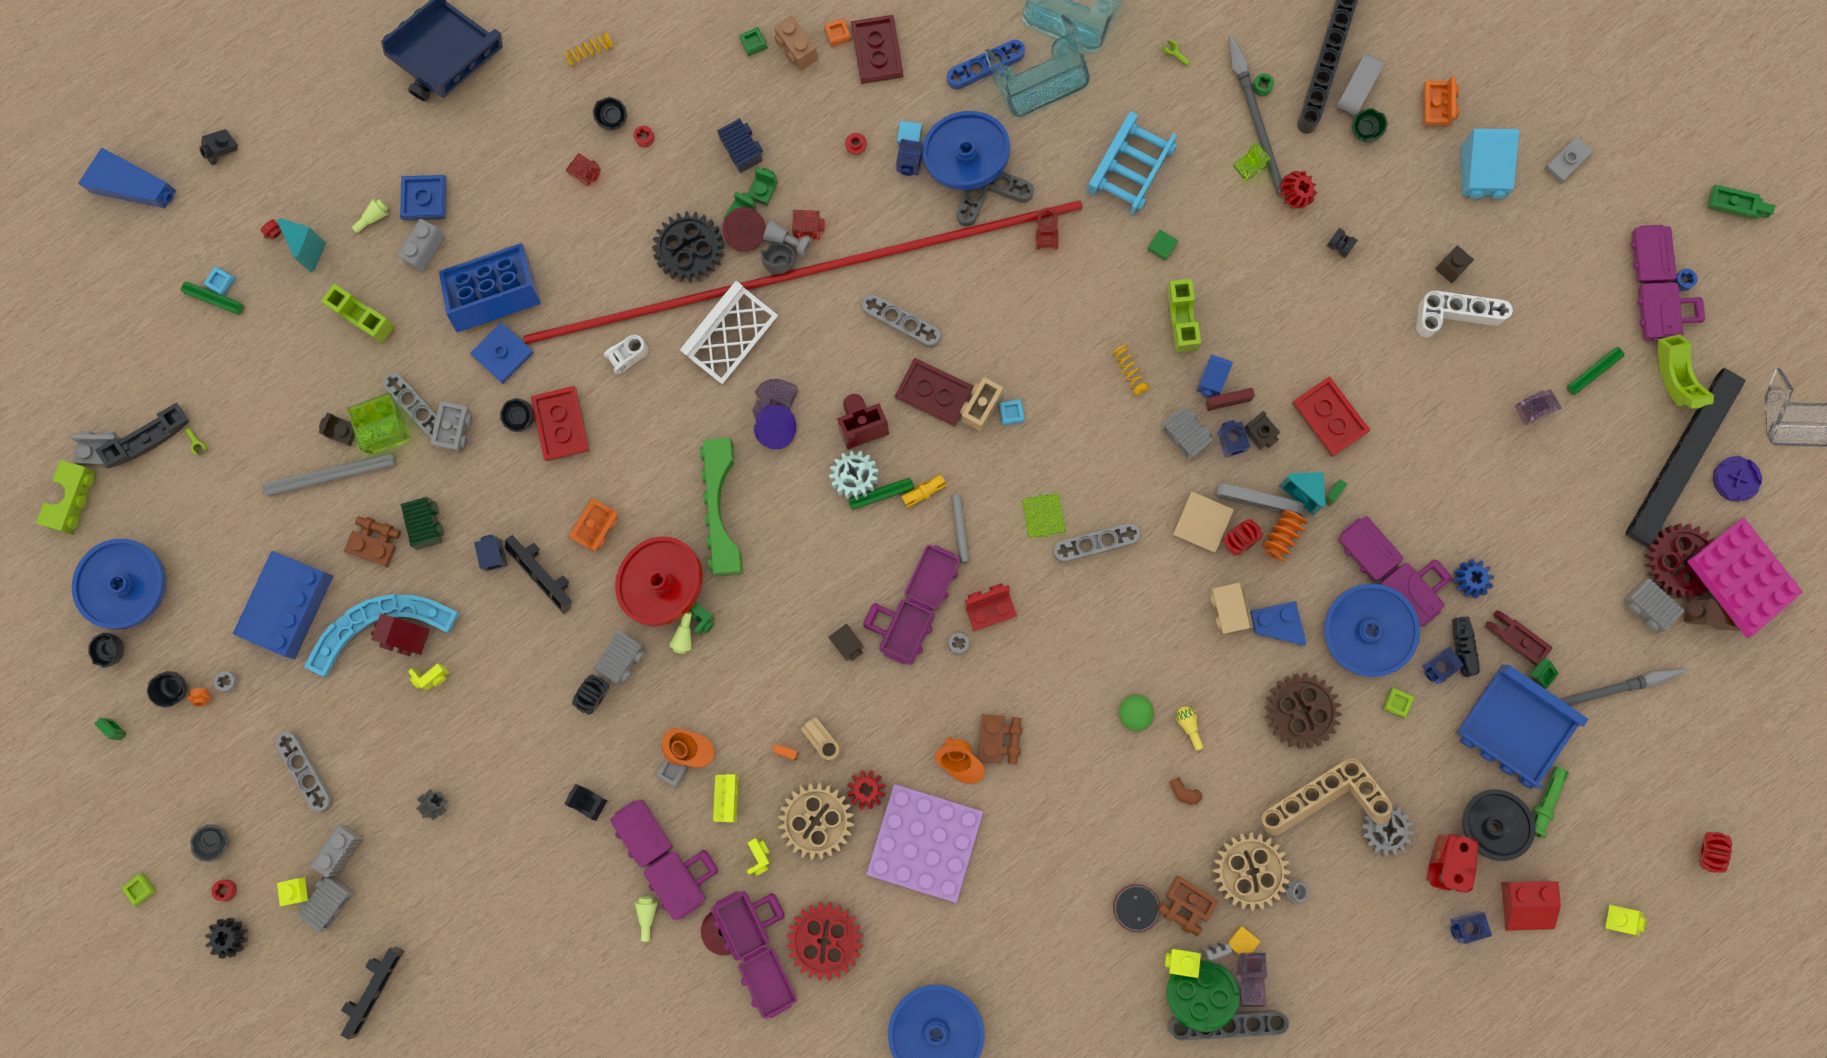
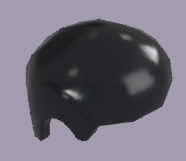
[593,97,627,131]
[500,398,534,432]
[88,633,125,668]
[147,671,188,708]

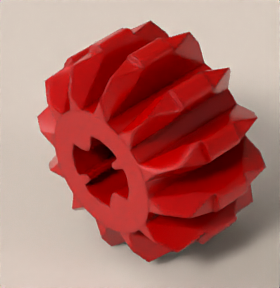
[1279,171,1318,209]
[1222,519,1263,556]
[847,770,886,810]
[1699,832,1732,873]

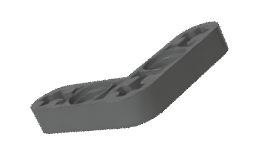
[957,172,1034,227]

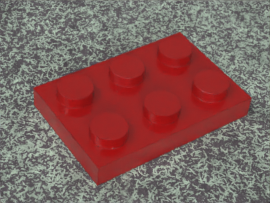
[1292,376,1371,457]
[531,386,590,462]

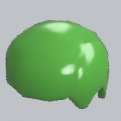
[1119,694,1154,731]

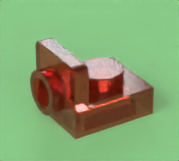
[566,153,601,187]

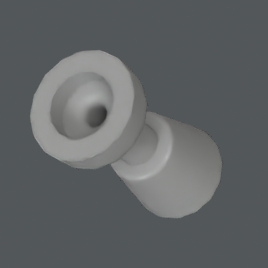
[763,220,812,258]

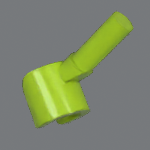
[1161,40,1190,66]
[185,428,208,455]

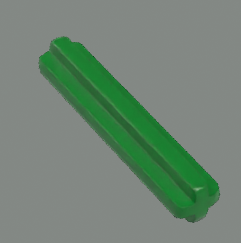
[181,282,244,315]
[1567,347,1625,395]
[848,478,914,510]

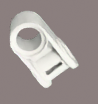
[603,335,649,374]

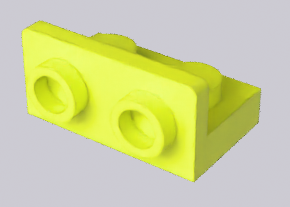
[713,774,739,822]

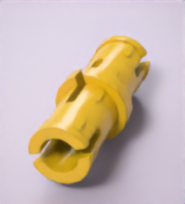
[901,474,947,508]

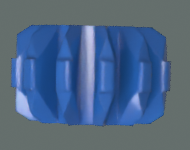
[1452,559,1494,599]

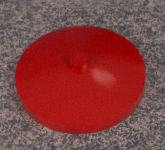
[615,536,703,627]

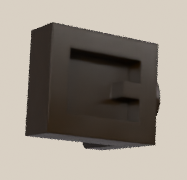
[319,413,359,446]

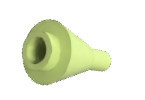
[352,198,389,233]
[669,611,692,654]
[634,896,658,942]

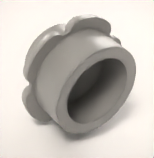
[1286,880,1308,904]

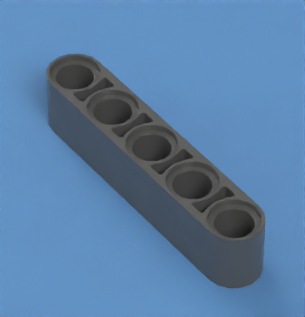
[1168,1010,1289,1040]

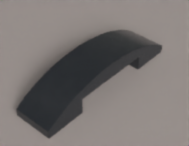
[95,402,189,468]

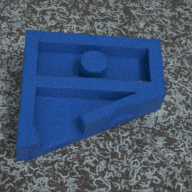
[1250,601,1306,646]

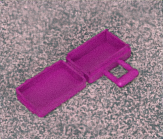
[1630,225,1705,341]
[1338,516,1452,627]
[863,545,960,665]
[611,800,718,920]
[710,891,797,1019]

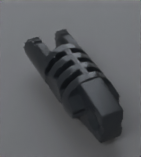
[1452,617,1480,677]

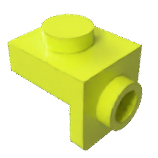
[408,663,450,690]
[747,838,772,876]
[277,877,308,906]
[1606,905,1647,937]
[1165,948,1201,978]

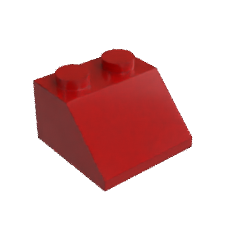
[1501,881,1561,931]

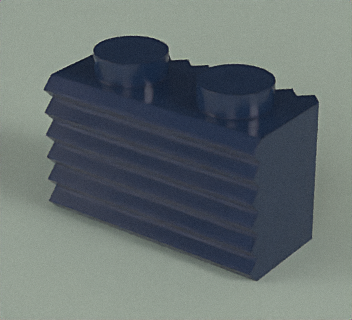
[717,118,763,173]

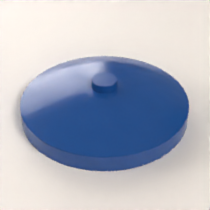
[922,111,1011,190]
[72,539,166,630]
[1324,584,1420,677]
[888,984,984,1058]

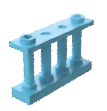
[1087,111,1178,216]

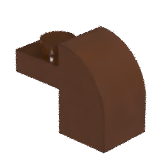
[1684,598,1740,631]

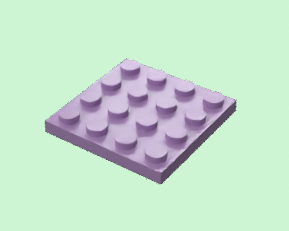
[866,784,983,903]

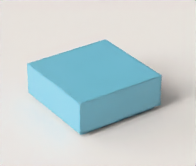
[897,121,922,147]
[203,266,236,296]
[999,399,1025,426]

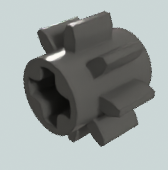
[416,789,448,820]

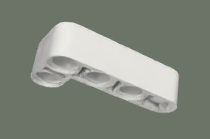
[1416,291,1513,338]

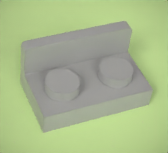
[430,401,472,453]
[71,431,122,466]

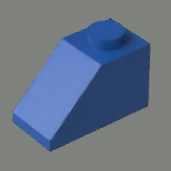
[1196,354,1233,398]

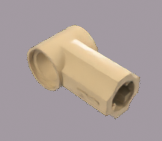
[800,717,841,762]

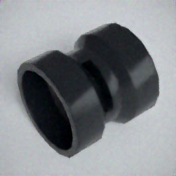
[407,78,431,102]
[1327,228,1358,258]

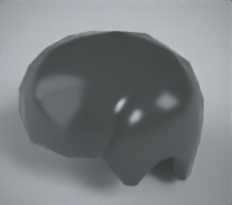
[761,243,796,275]
[190,824,228,862]

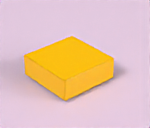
[1227,926,1260,960]

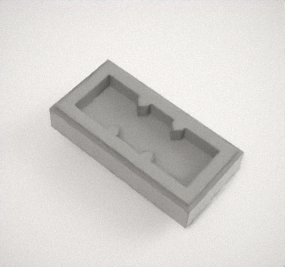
[1545,137,1593,183]

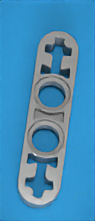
[862,295,940,348]
[383,373,437,438]
[1215,483,1305,517]
[1053,523,1140,563]
[275,732,333,812]

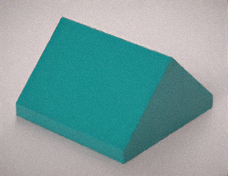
[277,218,326,272]
[1279,472,1326,516]

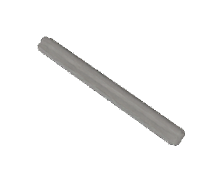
[262,453,396,496]

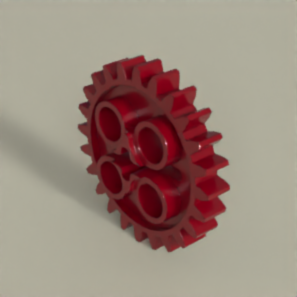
[1644,523,1715,599]

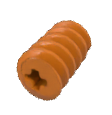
[1262,510,1308,562]

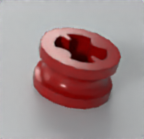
[634,125,655,147]
[211,880,237,901]

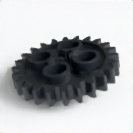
[652,211,725,283]

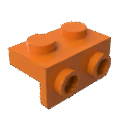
[1423,76,1459,126]
[568,498,618,551]

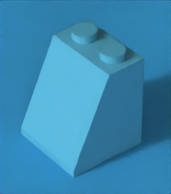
[1461,129,1519,199]

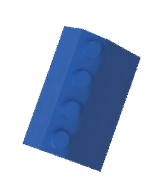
[439,243,541,332]
[233,551,334,659]

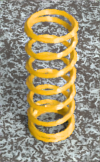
[563,32,613,66]
[1112,345,1149,395]

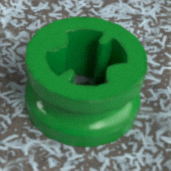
[1253,73,1274,96]

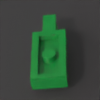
[1707,185,1776,219]

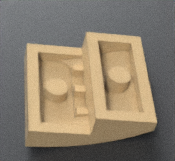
[1173,491,1234,552]

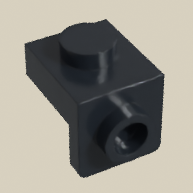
[199,129,238,165]
[565,784,608,821]

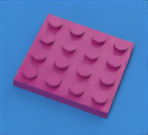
[1687,517,1803,638]

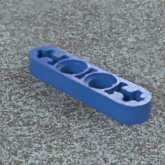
[947,40,1025,89]

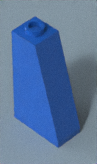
[78,148,176,208]

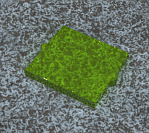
[1022,493,1066,538]

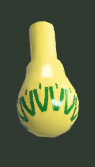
[1176,706,1204,751]

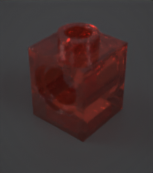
[792,210,825,239]

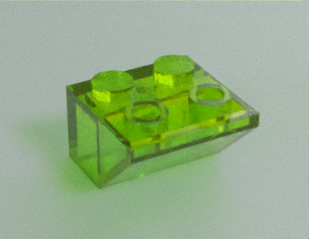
[347,393,411,455]

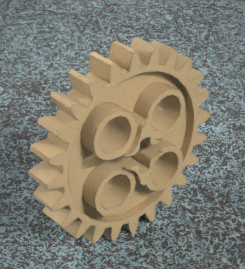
[778,783,854,860]
[1212,832,1291,911]

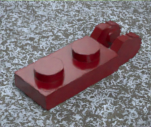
[1485,610,1553,667]

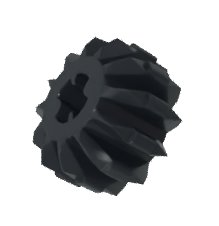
[572,674,609,715]
[205,918,248,959]

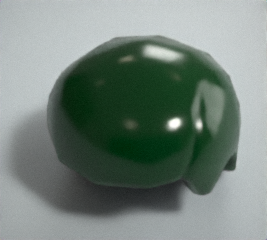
[1351,108,1388,143]

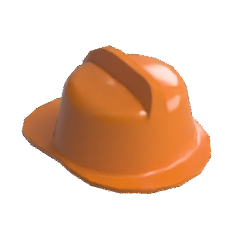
[661,728,714,768]
[934,737,985,784]

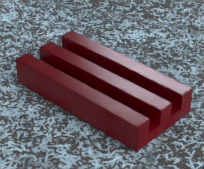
[1206,388,1255,411]

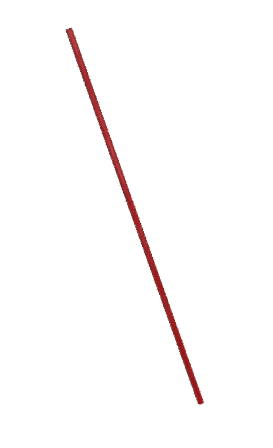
[524,200,1082,344]

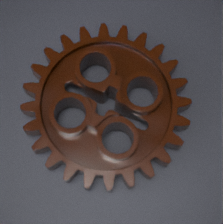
[1264,673,1342,749]

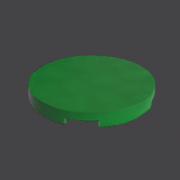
[1166,960,1239,1032]

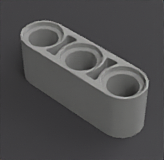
[1336,53,1385,116]

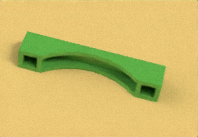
[700,437,743,577]

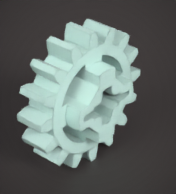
[829,451,879,500]

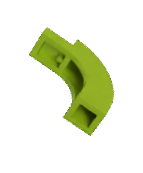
[1658,334,1714,409]

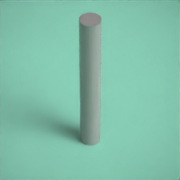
[952,495,969,563]

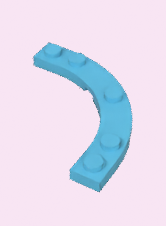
[304,594,460,677]

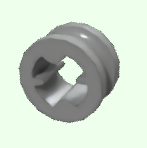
[948,633,969,655]
[214,671,238,692]

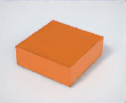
[824,18,851,47]
[772,744,799,761]

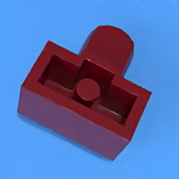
[837,394,889,450]
[371,613,430,657]

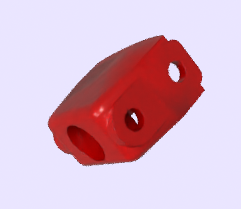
[1426,834,1478,893]

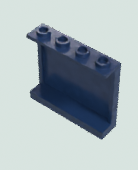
[381,0,503,98]

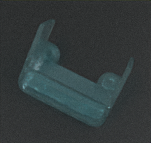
[1023,0,1124,52]
[985,14,1090,117]

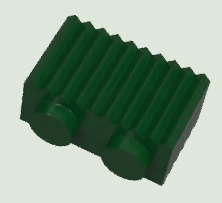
[400,497,444,550]

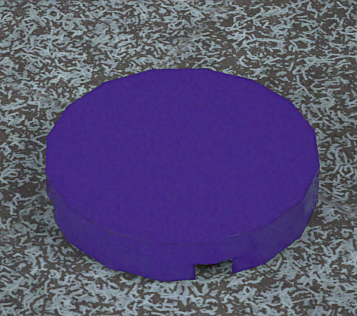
[754,404,797,449]
[1713,456,1762,502]

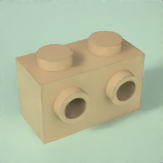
[960,377,1004,432]
[1211,582,1254,634]

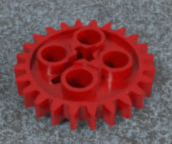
[786,902,863,981]

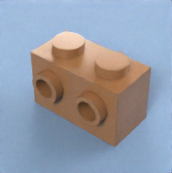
[774,15,818,71]

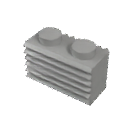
[397,219,445,273]
[1160,407,1213,461]
[1624,579,1685,633]
[593,630,645,685]
[310,825,364,877]
[297,877,355,932]

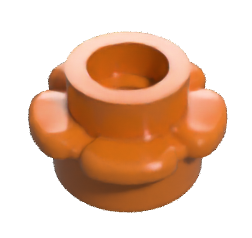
[187,688,211,707]

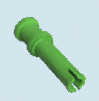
[1533,766,1569,839]

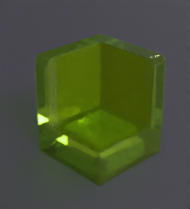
[1233,142,1271,182]

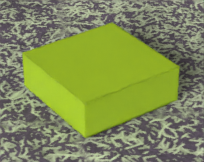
[1383,687,1415,719]
[121,873,156,907]

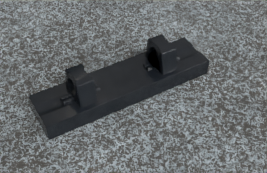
[505,535,572,614]
[341,947,404,1040]

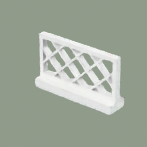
[680,281,778,385]

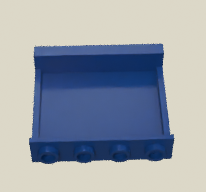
[1455,664,1589,789]

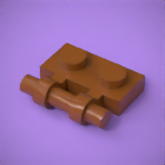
[344,516,401,567]
[978,714,1023,765]
[1157,876,1219,936]

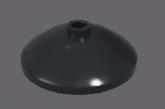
[1462,789,1535,861]

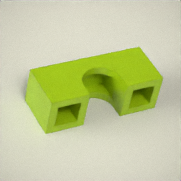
[1167,279,1201,353]
[321,284,395,344]
[36,460,96,534]

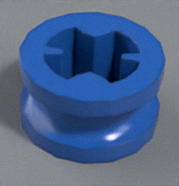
[1673,269,1698,291]

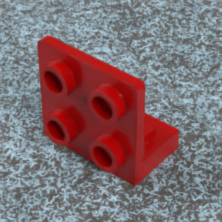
[965,583,1017,632]

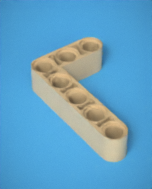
[1262,759,1392,836]

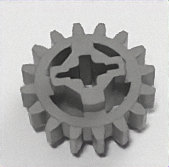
[1360,806,1414,856]

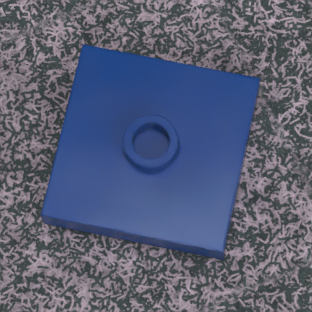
[400,175,447,220]
[470,322,534,384]

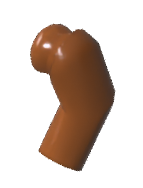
[1169,777,1202,805]

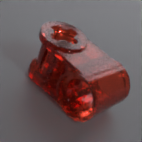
[1035,207,1059,250]

